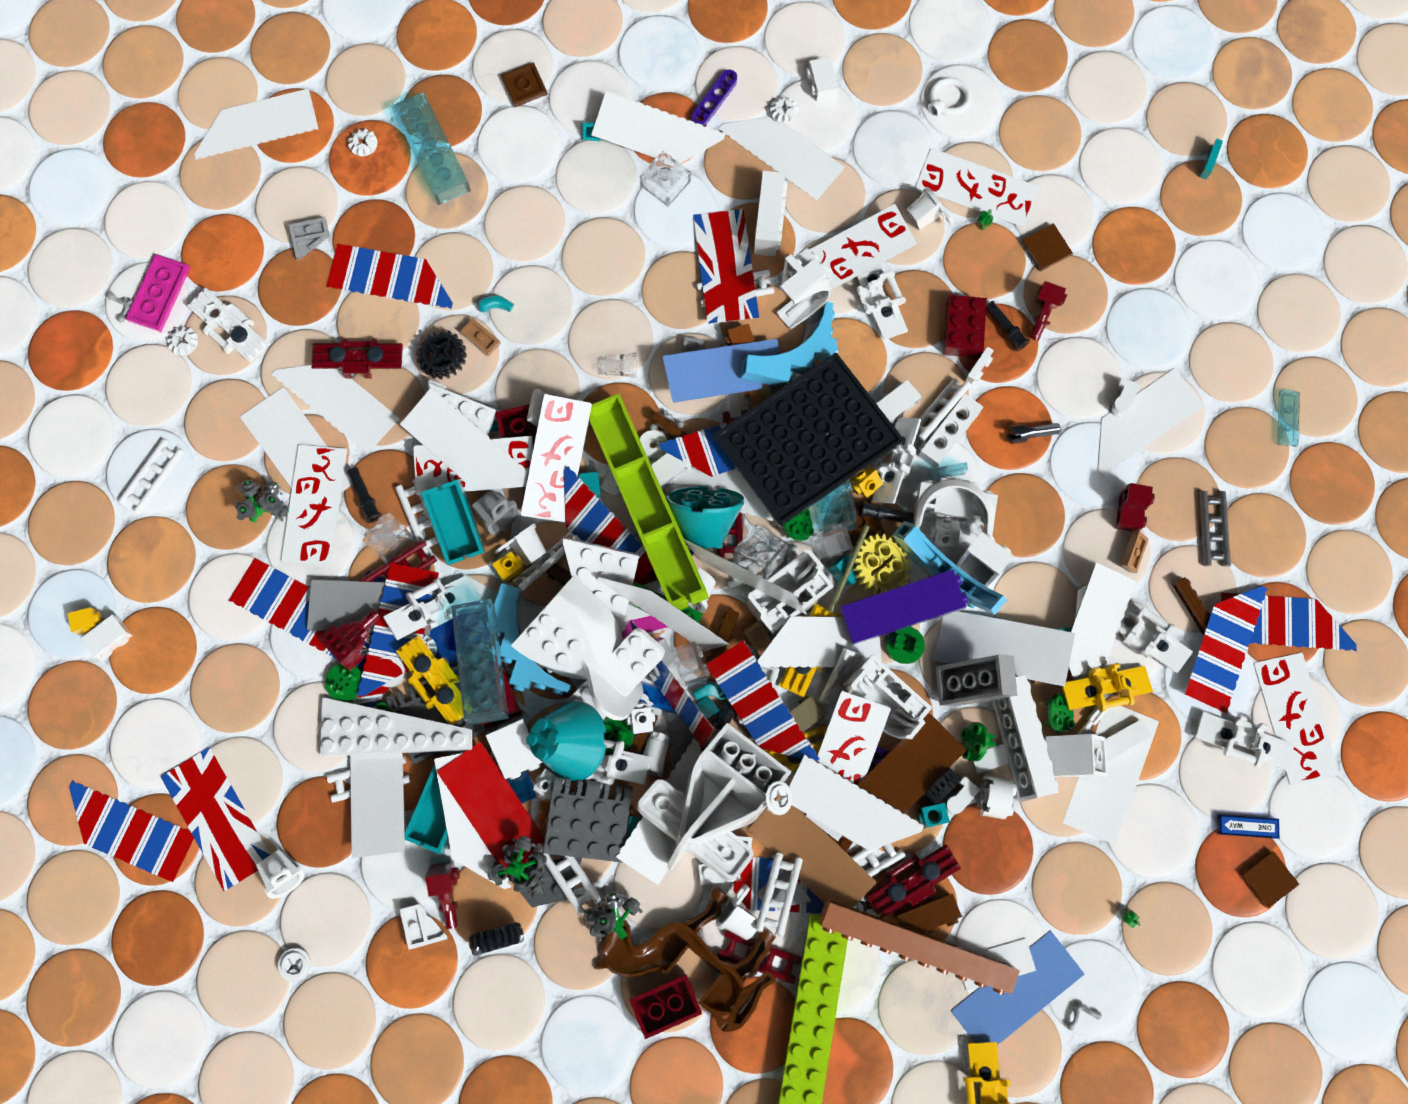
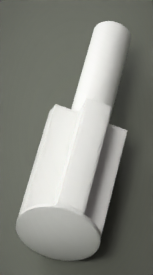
[1077,706,1108,735]

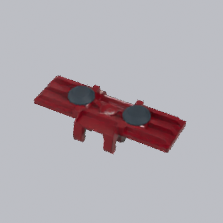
[311,338,403,379]
[865,844,961,918]

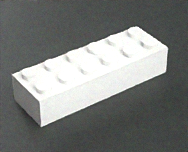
[991,675,1059,802]

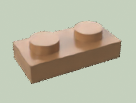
[460,318,501,357]
[1121,530,1149,574]
[743,621,773,657]

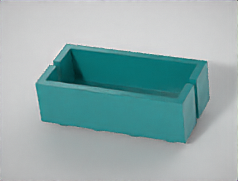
[421,479,486,566]
[405,764,449,855]

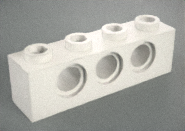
[919,394,983,469]

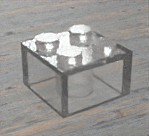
[639,150,691,207]
[362,512,413,563]
[734,524,788,580]
[809,525,854,563]
[672,641,710,691]

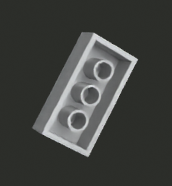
[936,654,1018,706]

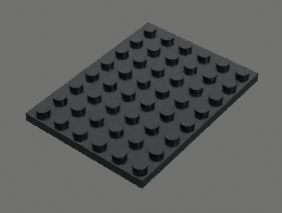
[713,352,905,528]

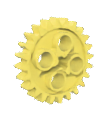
[852,534,911,595]

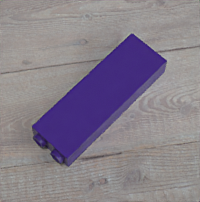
[841,569,969,645]

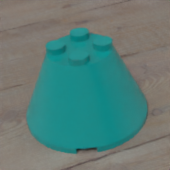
[667,486,744,550]
[526,701,606,781]

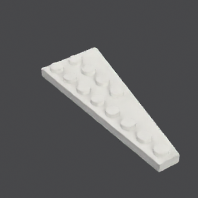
[320,698,472,757]

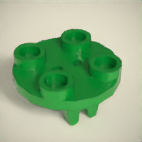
[783,509,814,542]
[886,627,925,664]
[325,663,362,702]
[1045,693,1075,733]
[603,717,634,755]
[960,722,996,762]

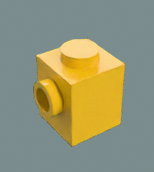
[492,551,524,583]
[68,607,102,635]

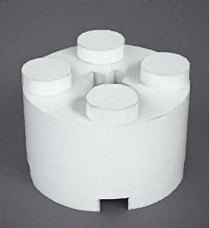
[977,775,1017,819]

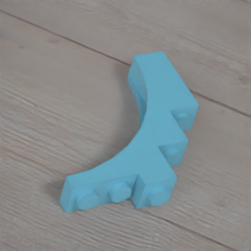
[740,302,838,388]
[892,521,1007,615]
[487,583,572,696]

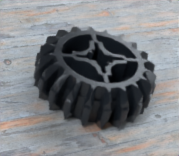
[416,329,467,380]
[469,923,524,956]

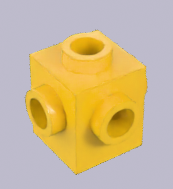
[850,466,883,498]

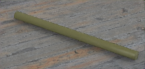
[828,525,870,613]

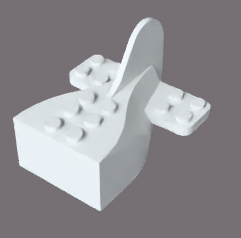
[511,577,665,720]
[637,723,791,882]

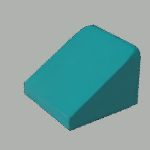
[696,696,719,720]

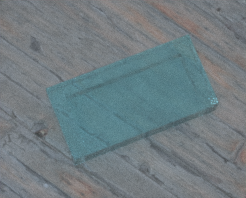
[927,462,968,481]

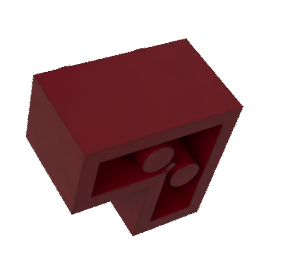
[1115,483,1155,532]

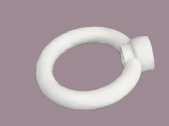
[928,77,972,116]

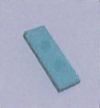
[1277,390,1300,447]

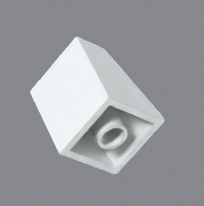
[486,714,542,780]
[1046,734,1107,778]

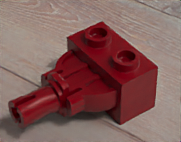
[1029,281,1067,341]
[318,609,381,671]
[425,861,460,929]

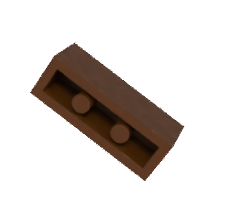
[894,894,962,934]

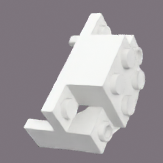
[776,248,832,329]
[913,476,998,536]
[748,549,834,635]
[843,655,932,739]

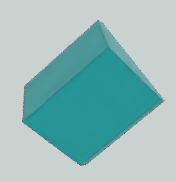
[582,122,601,141]

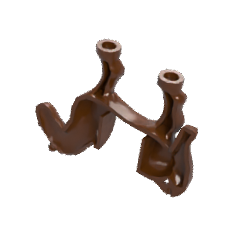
[594,884,776,1032]

